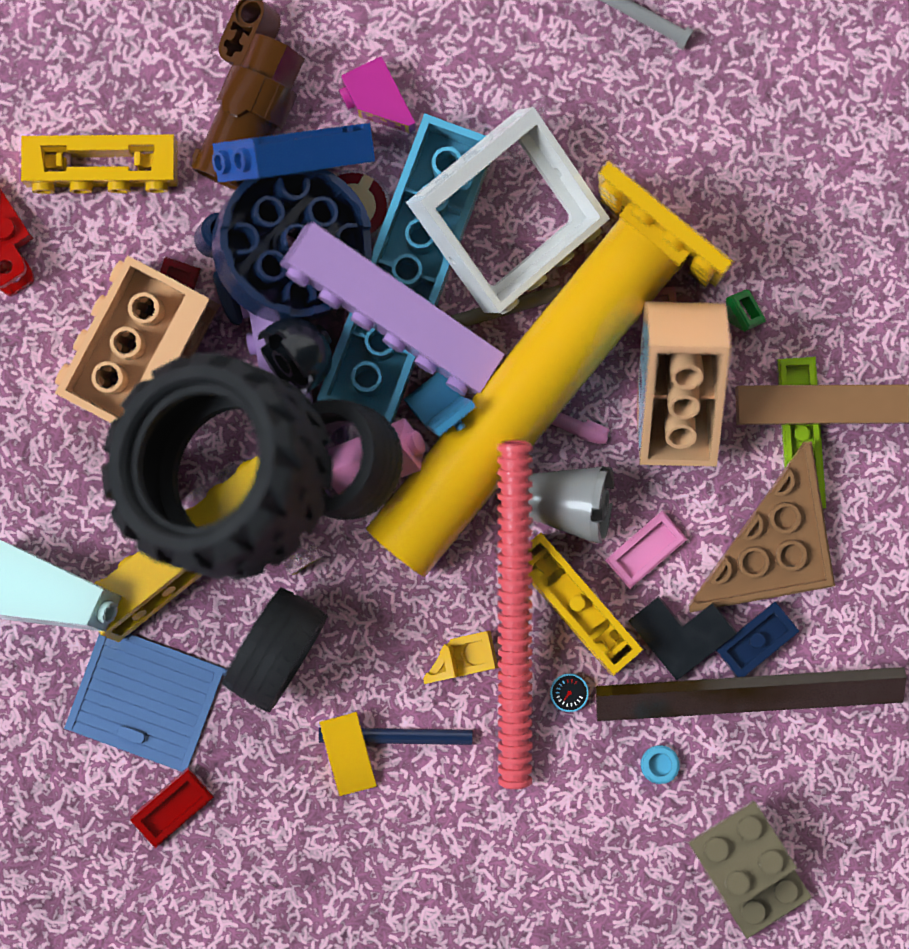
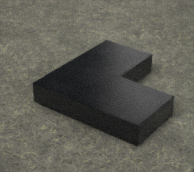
[629,596,737,681]

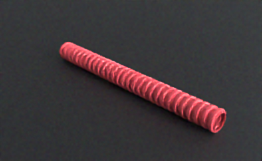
[498,441,533,789]

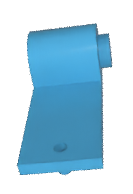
[403,372,476,436]

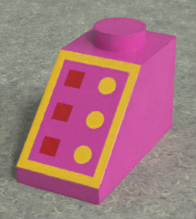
[338,56,416,134]

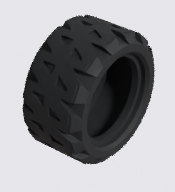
[101,353,333,579]

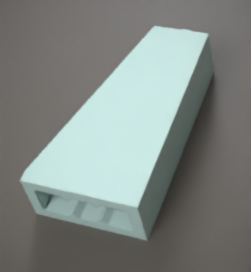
[0,540,122,632]

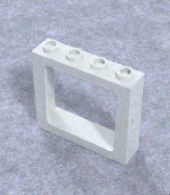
[406,107,610,314]

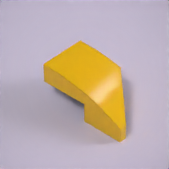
[423,630,499,684]

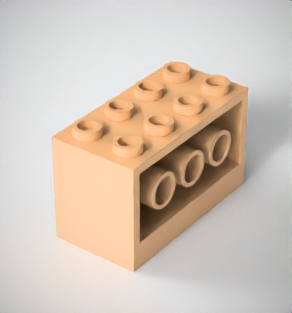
[55,255,220,423]

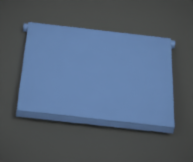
[64,633,228,772]

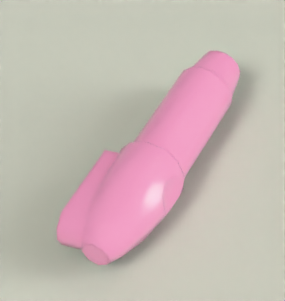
[551,412,610,444]

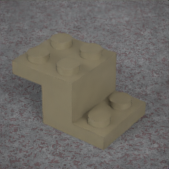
[688,800,812,939]

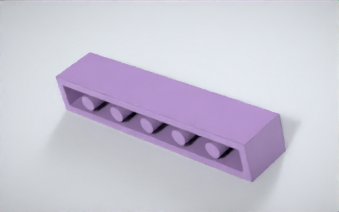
[280,222,505,396]

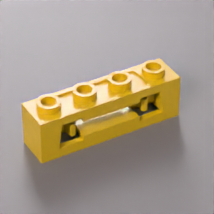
[21,134,178,194]
[529,532,643,675]

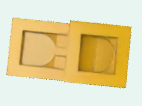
[319,712,377,796]

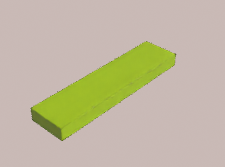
[777,357,826,509]

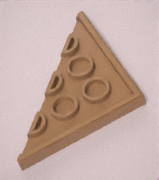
[688,441,835,613]

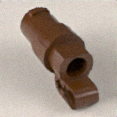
[191,0,305,190]

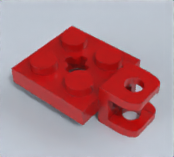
[0,188,34,296]

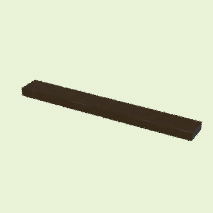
[596,667,907,721]

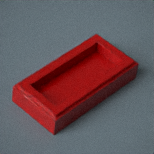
[130,767,214,848]

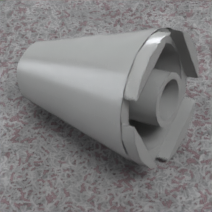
[529,466,614,543]

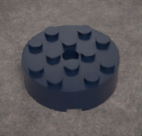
[212,169,373,322]

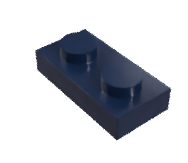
[715,602,800,677]

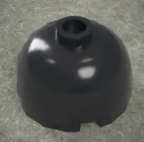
[258,317,332,395]

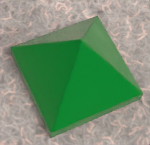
[726,289,766,332]

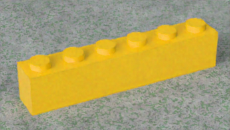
[94,456,258,642]

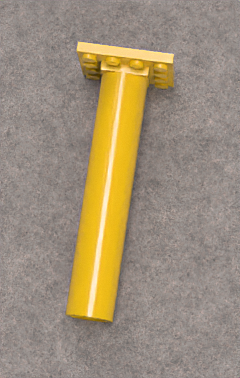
[366,161,733,577]

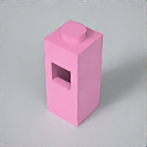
[328,418,425,494]

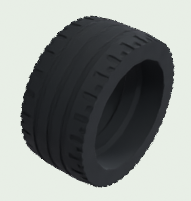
[311,399,403,520]
[222,587,328,712]

